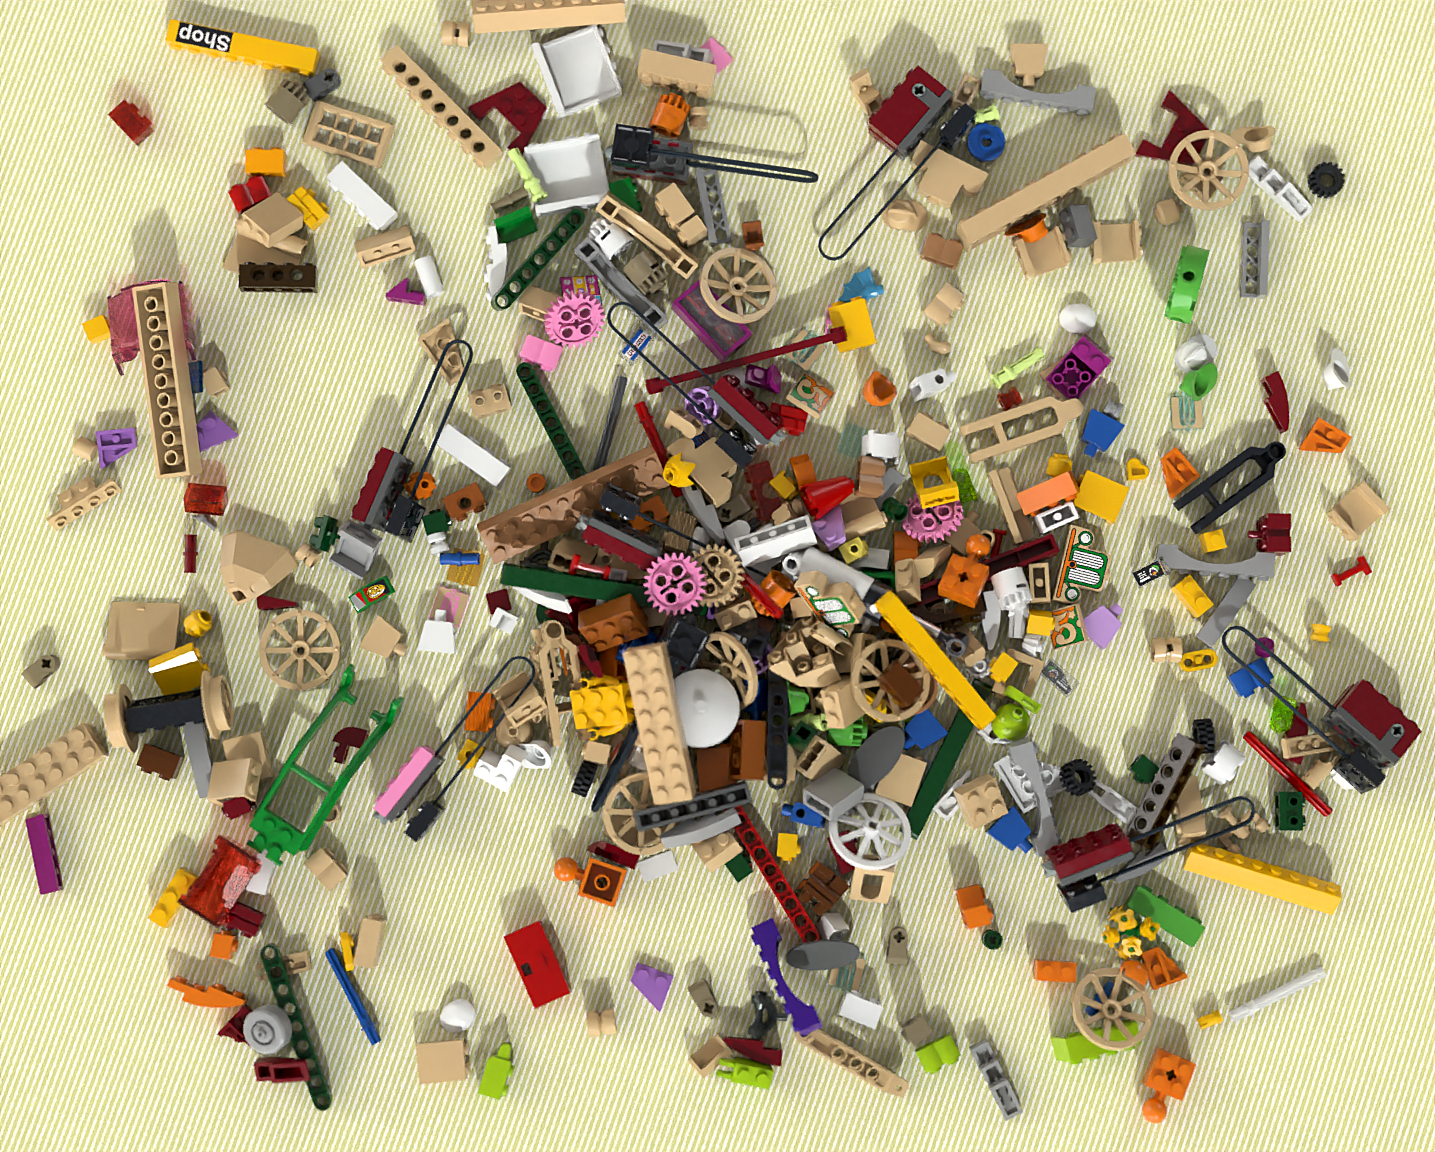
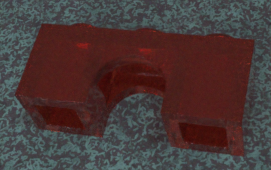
[744,460,782,524]

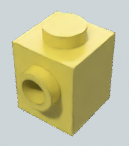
[838,536,870,566]

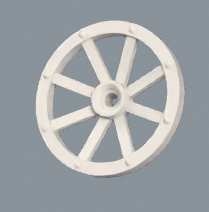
[829,793,911,870]

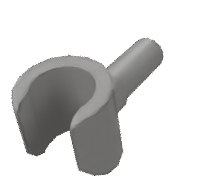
[191,508,217,531]

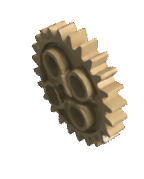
[682,544,745,608]

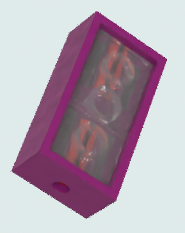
[671,279,753,363]

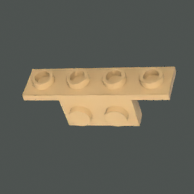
[46,475,122,531]

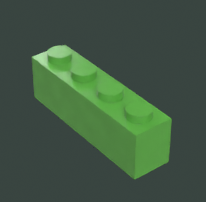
[1124,884,1206,947]

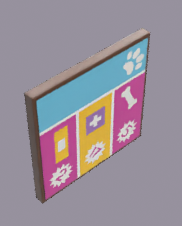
[559,275,603,306]

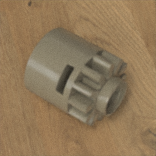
[264,78,311,125]
[623,249,669,296]

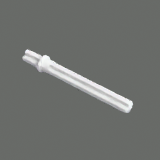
[1229,967,1326,1022]

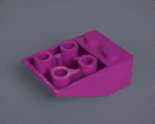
[1045,334,1114,399]

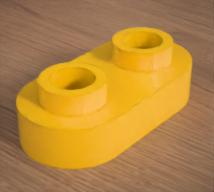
[1178,649,1218,672]
[339,931,355,971]

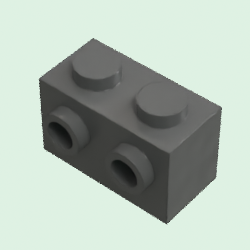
[1059,204,1097,248]

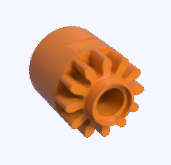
[649,93,690,139]
[750,570,797,618]

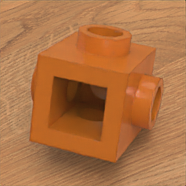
[403,471,436,501]

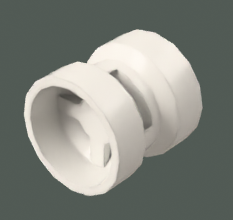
[427,532,450,555]

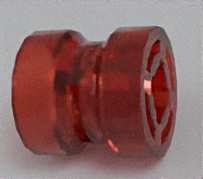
[997,386,1023,411]

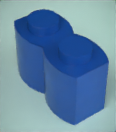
[1227,658,1274,698]

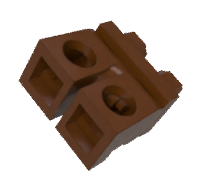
[798,863,850,916]

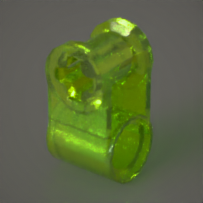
[951,468,978,505]
[1270,695,1297,733]

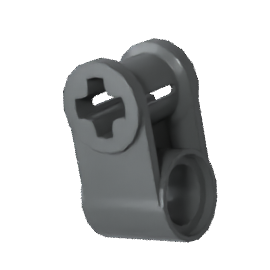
[303,69,341,102]

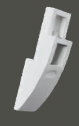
[483,226,508,302]

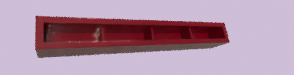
[912,533,1060,607]

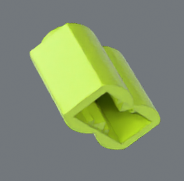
[915,1033,961,1074]

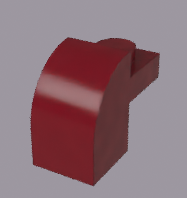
[333,727,370,764]

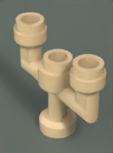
[1217,805,1270,854]

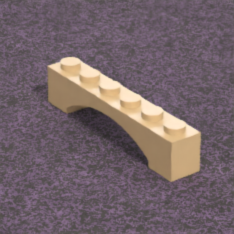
[596,190,699,279]

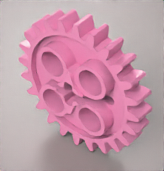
[543,290,606,349]
[902,487,963,544]
[643,552,707,616]

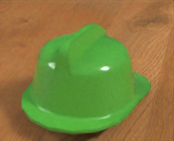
[1179,363,1218,401]
[787,680,809,718]

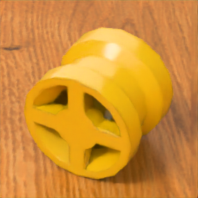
[1310,624,1332,643]

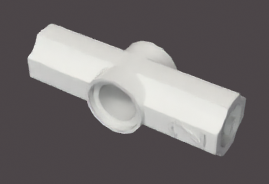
[1007,581,1029,639]

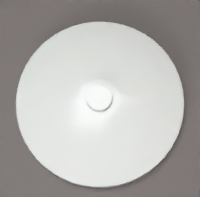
[674,669,740,748]

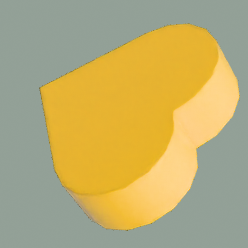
[1126,458,1149,481]

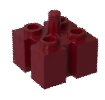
[1247,513,1291,556]

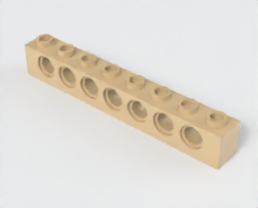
[380,44,503,170]

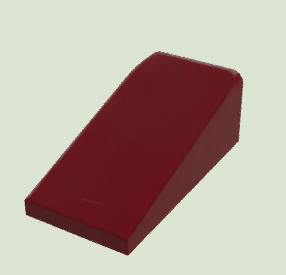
[257,595,299,611]

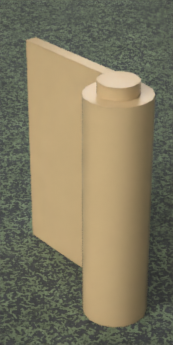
[223,217,308,294]
[801,478,888,553]
[102,602,181,661]

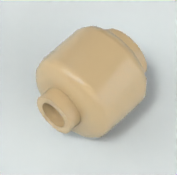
[1153,198,1183,225]

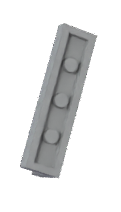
[695,168,732,247]
[1240,220,1270,299]

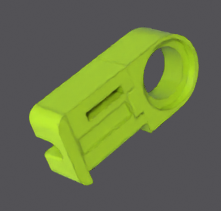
[1004,685,1042,714]

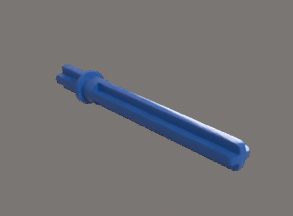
[325,948,382,1045]

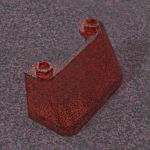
[177,835,262,927]

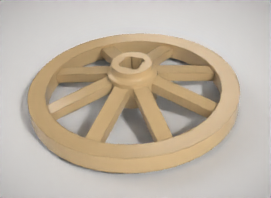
[1168,130,1249,211]
[699,247,777,323]
[259,609,341,691]
[697,632,758,710]
[850,639,930,722]
[603,772,684,855]
[1072,968,1153,1050]

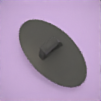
[848,726,905,788]
[786,940,860,970]

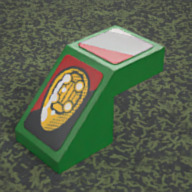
[349,575,395,614]

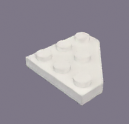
[993,754,1066,814]

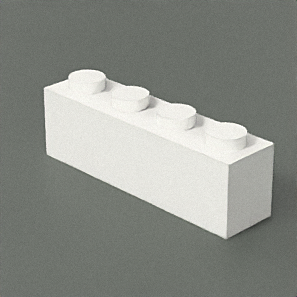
[326,161,399,232]
[436,424,511,489]
[734,515,817,568]

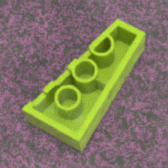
[1051,1019,1142,1065]

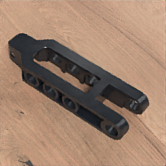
[1173,442,1286,534]
[767,668,788,790]

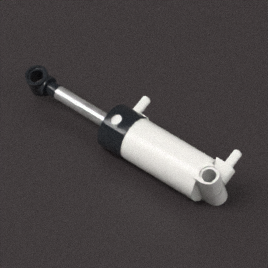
[782,546,969,657]

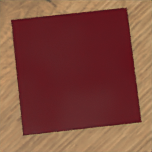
[486,588,512,615]

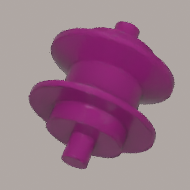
[1254,637,1274,658]

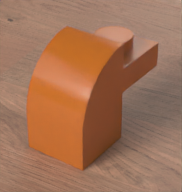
[789,453,817,500]

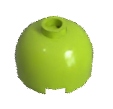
[991,703,1031,742]

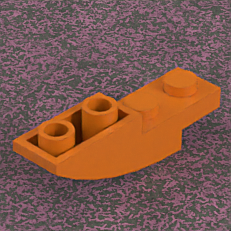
[167,976,248,1008]

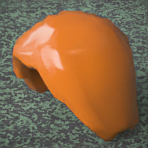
[862,371,897,407]

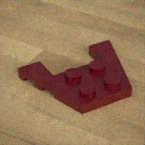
[468,82,547,156]
[1134,90,1209,166]

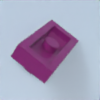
[385,278,426,306]
[745,363,782,394]

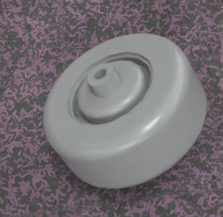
[243,1005,292,1054]

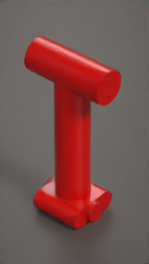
[984,528,1007,560]
[568,554,611,580]
[1330,555,1372,587]

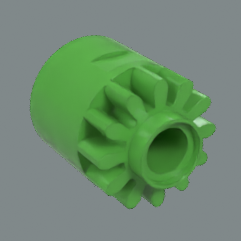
[827,716,867,746]

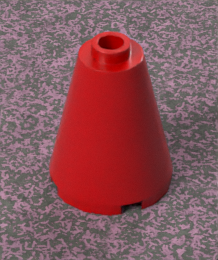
[799,475,855,521]

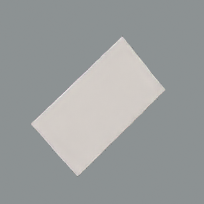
[637,850,679,883]

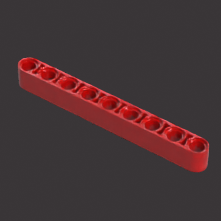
[724,805,820,943]

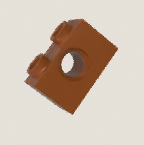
[442,482,488,522]

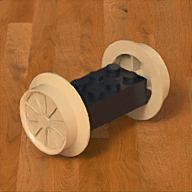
[104,670,234,753]

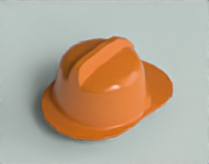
[1004,213,1048,243]

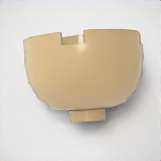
[495,716,534,749]

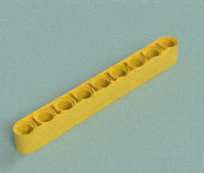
[874,590,996,731]

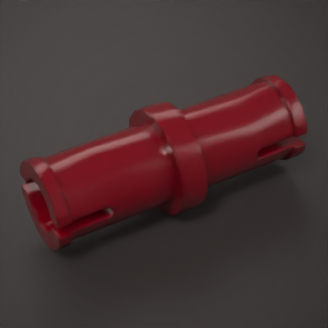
[183,534,198,573]

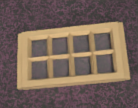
[302,101,396,169]

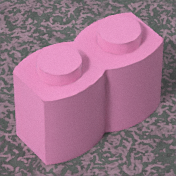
[519,334,563,373]

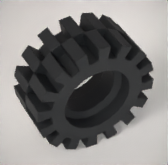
[1308,162,1345,199]
[1192,718,1216,754]
[1059,759,1097,796]
[571,760,598,798]

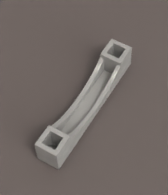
[979,68,1097,116]
[574,237,668,335]
[1156,544,1276,581]
[1006,737,1062,857]

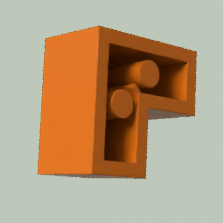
[955,884,993,929]

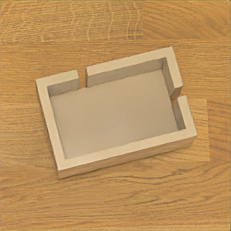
[655,183,707,250]

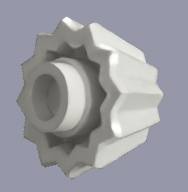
[1022,633,1045,658]
[966,655,991,679]

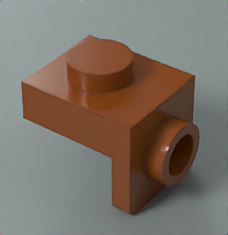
[742,220,764,250]

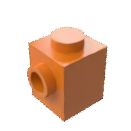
[210,929,239,960]

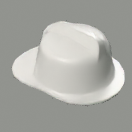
[1174,334,1217,373]
[1323,348,1351,390]
[519,739,554,769]

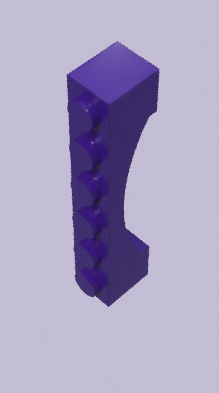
[751,918,823,1037]

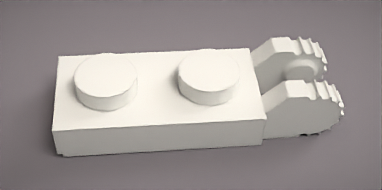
[933,769,978,821]
[1087,780,1137,825]

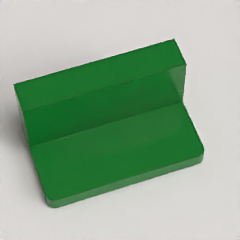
[493,206,538,244]

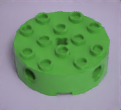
[1164,245,1210,324]

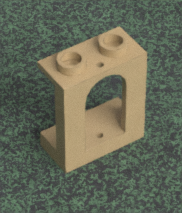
[991,648,1045,707]
[849,853,895,904]

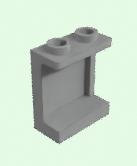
[329,519,382,580]

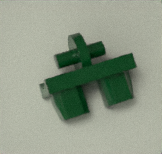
[309,515,341,553]

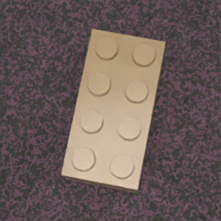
[638,48,717,99]

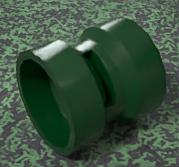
[881,497,908,522]
[981,929,1003,950]

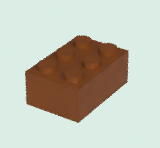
[578,594,649,653]
[728,720,768,781]

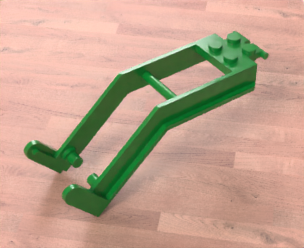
[246,664,404,867]

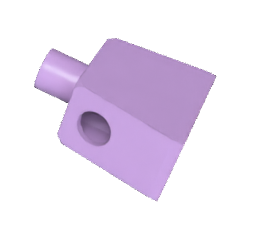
[1083,603,1123,650]

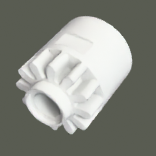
[588,216,634,261]
[990,567,1033,613]

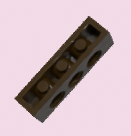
[238,262,318,293]

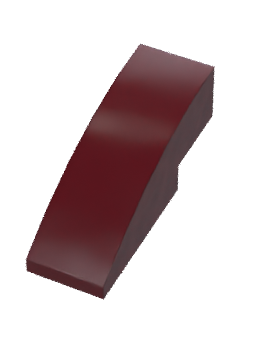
[1261,371,1289,434]
[1282,702,1308,765]
[724,1036,782,1066]
[253,1057,310,1084]

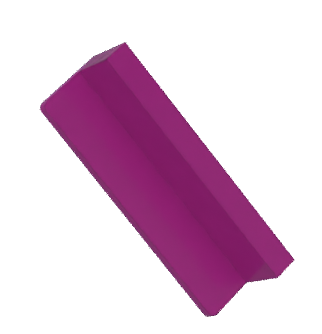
[25,814,64,895]

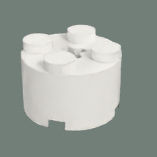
[861,430,900,466]
[1200,739,1247,785]

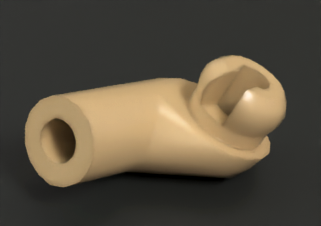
[924,333,951,354]

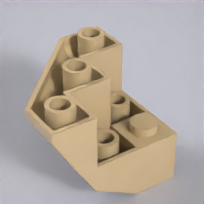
[220,530,299,606]
[767,615,841,687]

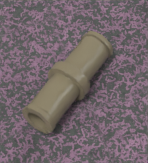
[491,186,529,214]

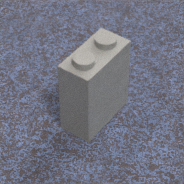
[803,767,864,822]

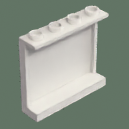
[531,25,624,118]
[524,133,609,218]

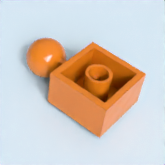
[938,534,991,608]
[554,857,628,907]
[1141,1047,1197,1123]

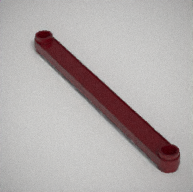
[645,326,848,395]

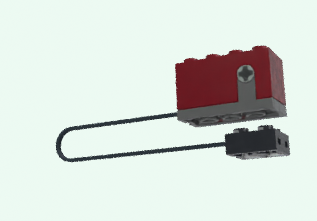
[818,65,977,261]
[1222,626,1422,794]

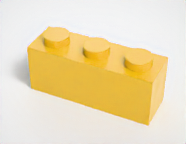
[148,867,200,929]

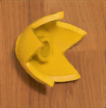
[663,452,696,487]

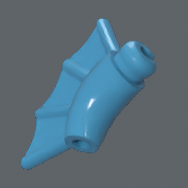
[838,267,884,302]

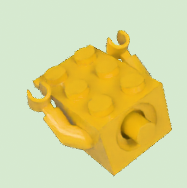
[570,675,637,740]

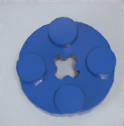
[967,123,1005,162]

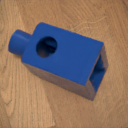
[1080,408,1125,458]
[739,678,768,721]
[904,709,948,751]
[781,802,826,829]
[985,806,1034,854]

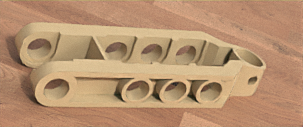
[959,396,1083,464]
[535,620,591,747]
[794,1028,910,1098]

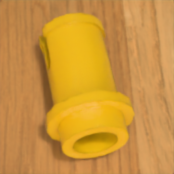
[1196,1010,1223,1030]

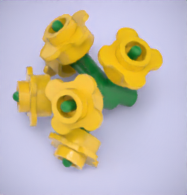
[1102,905,1160,960]

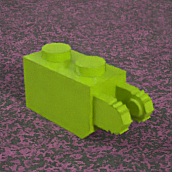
[477,1042,515,1100]
[715,1057,774,1090]

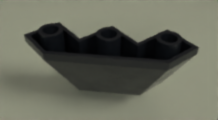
[711,612,779,660]

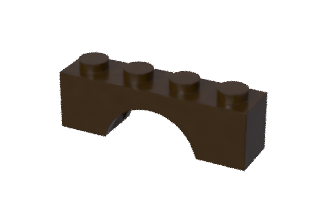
[907,594,986,630]

